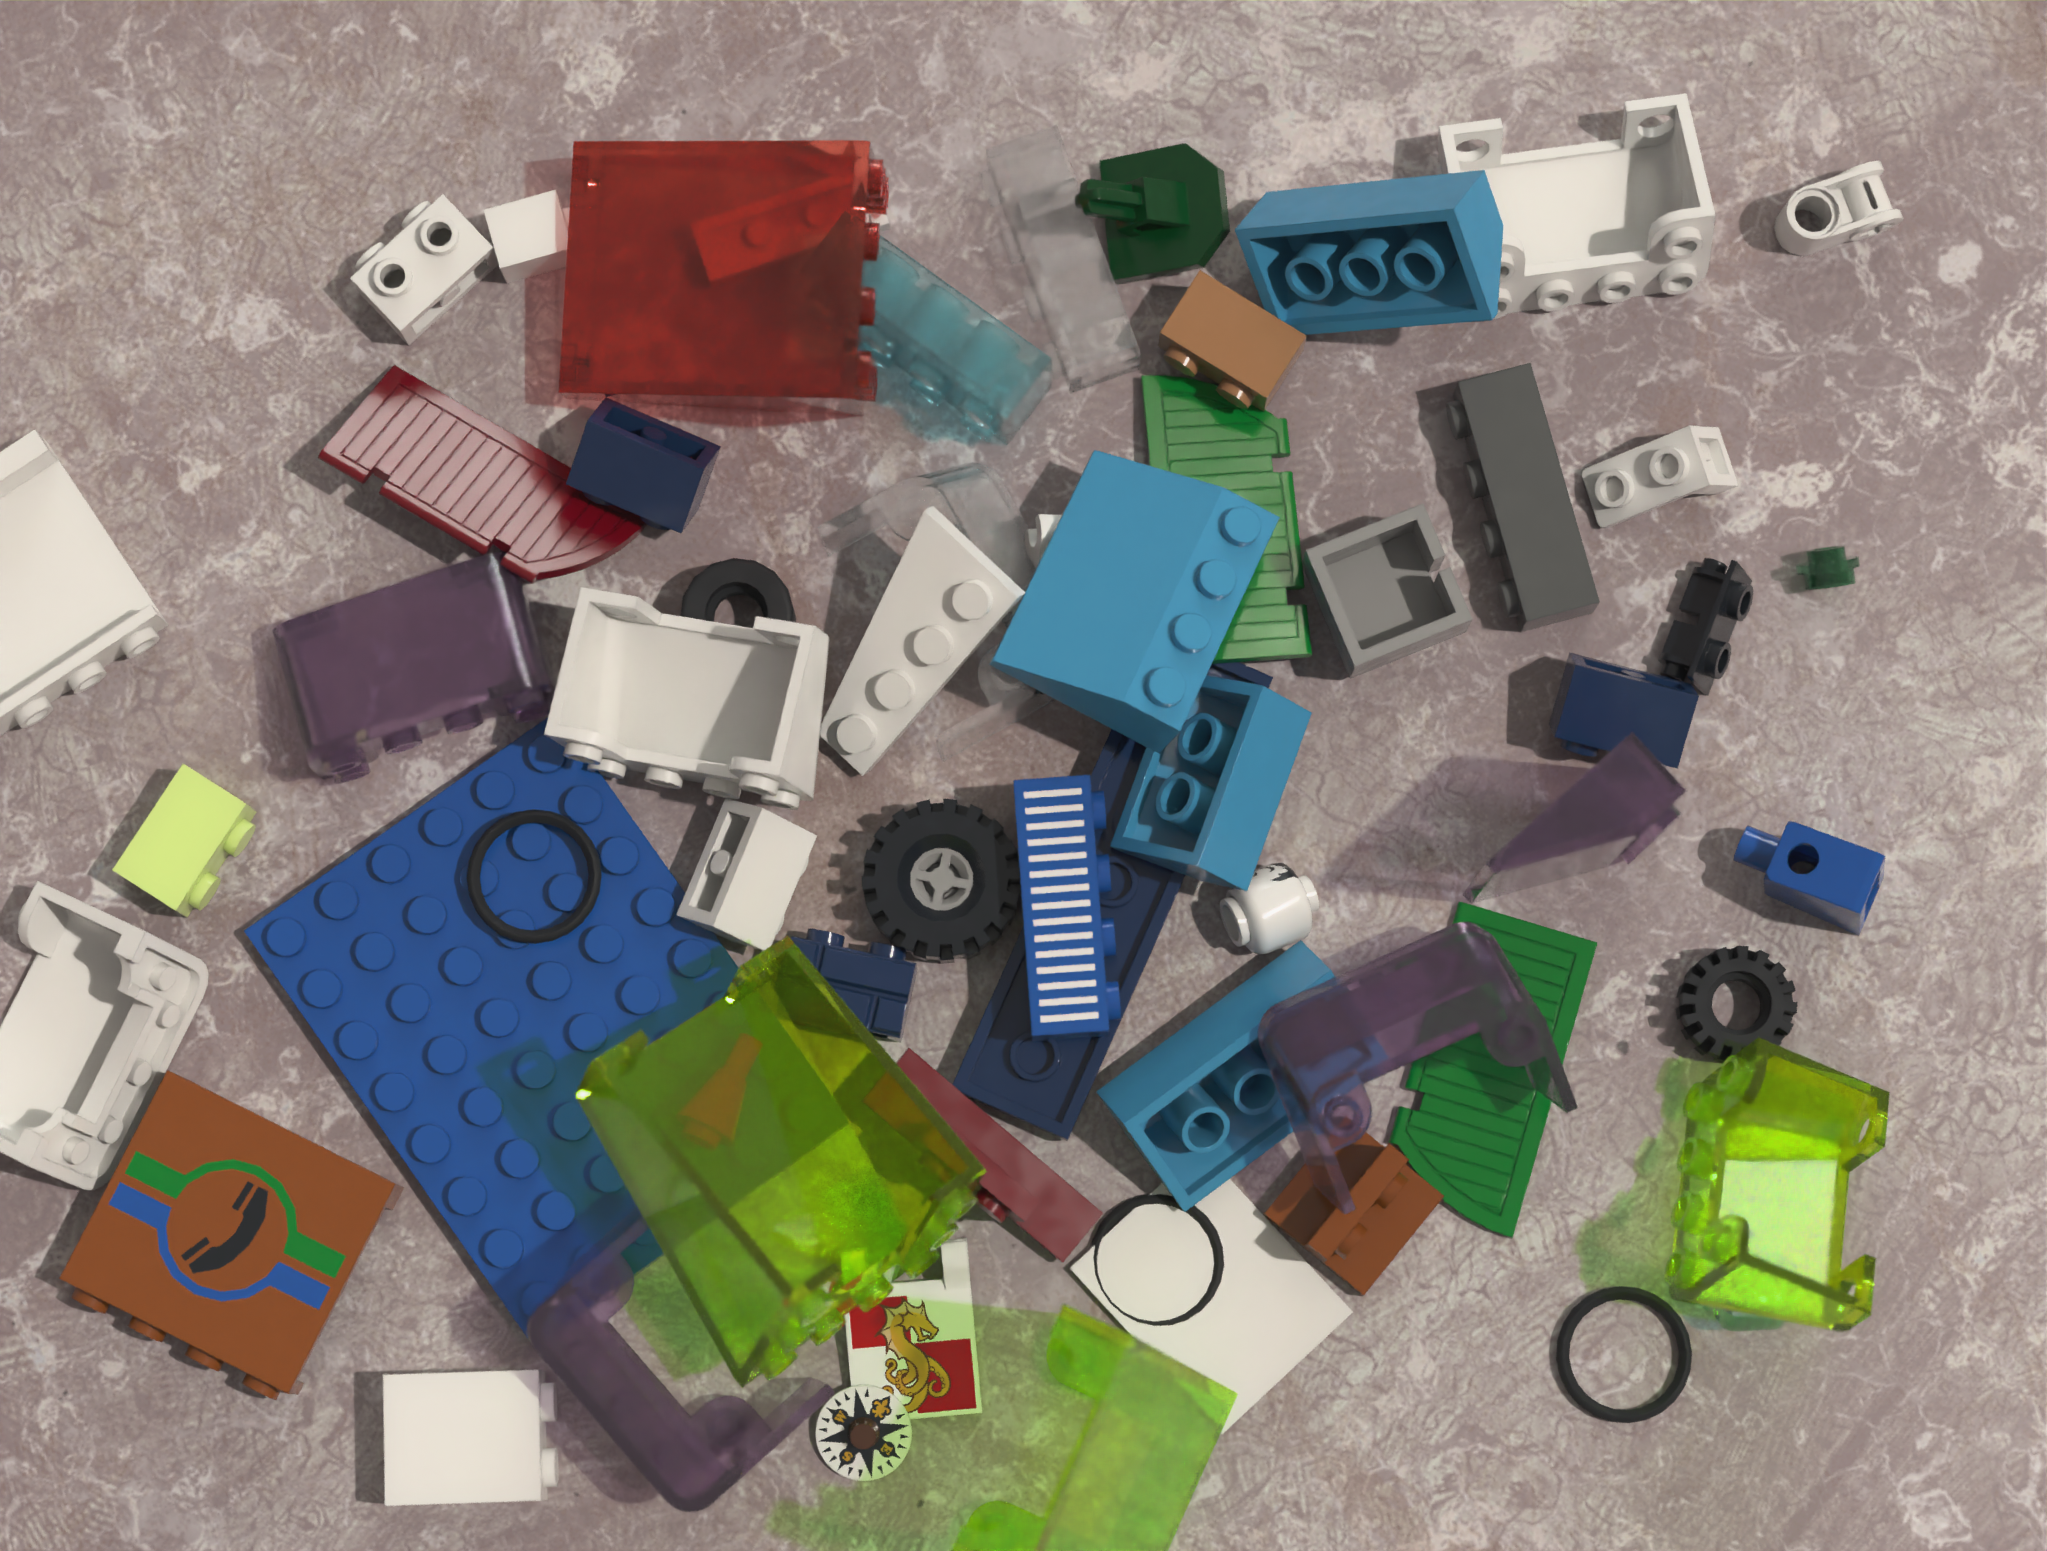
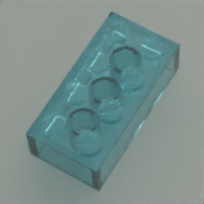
[802,211,1052,446]

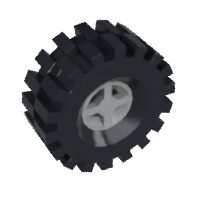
[862,798,1021,964]

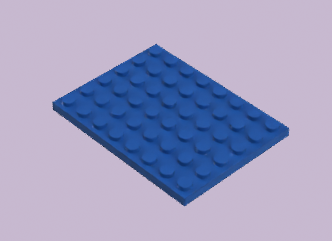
[244,717,849,1347]

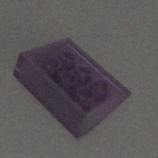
[1462,732,1686,904]

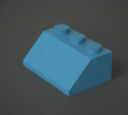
[1110,675,1312,891]

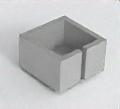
[1302,503,1473,679]

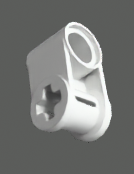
[1774,161,1903,256]

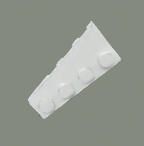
[820,506,1025,776]

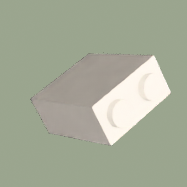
[383,1370,559,1506]

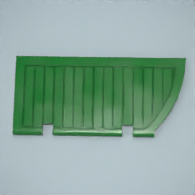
[1141,375,1312,664]
[1388,902,1598,1239]

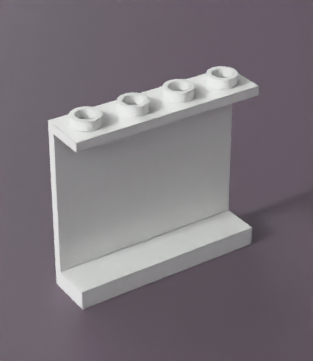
[0,429,168,736]

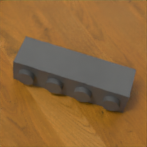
[1446,363,1600,633]

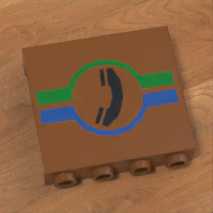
[59,1070,404,1400]

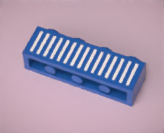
[1013,775,1121,1042]

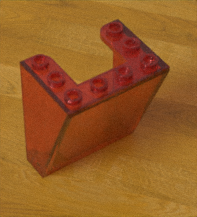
[558,140,889,416]

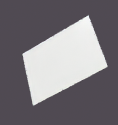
[1070,1179,1353,1434]

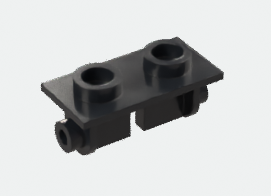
[1658,558,1753,696]

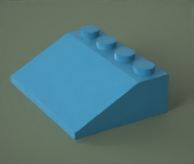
[989,450,1280,753]

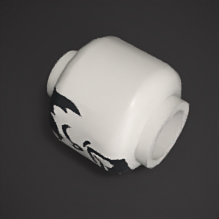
[1220,863,1319,954]

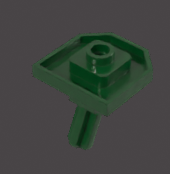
[1074,143,1230,284]

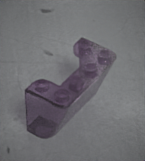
[272,552,557,784]

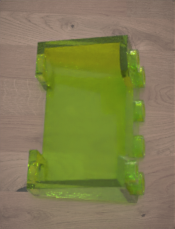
[1664,1037,1890,1333]

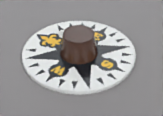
[816,1385,912,1481]

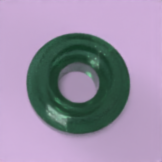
[1796,546,1860,590]

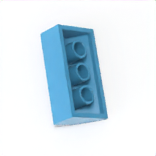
[1235,170,1504,335]
[1096,940,1389,1212]

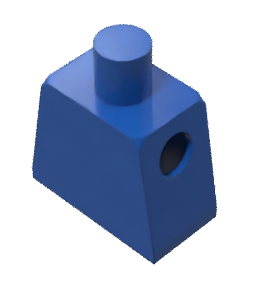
[1733,821,1885,936]

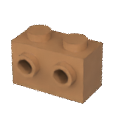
[1158,270,1307,412]

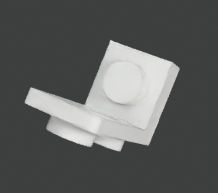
[1582,425,1738,528]

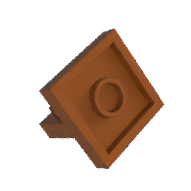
[1263,1115,1444,1296]

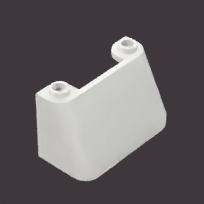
[0,881,209,1190]

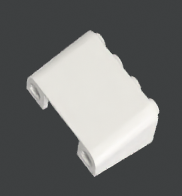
[1438,93,1715,319]
[544,587,830,810]

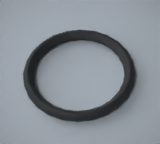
[467,809,602,944]
[1091,1194,1224,1326]
[1556,1286,1692,1423]

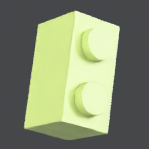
[112,764,257,918]

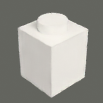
[484,189,584,284]

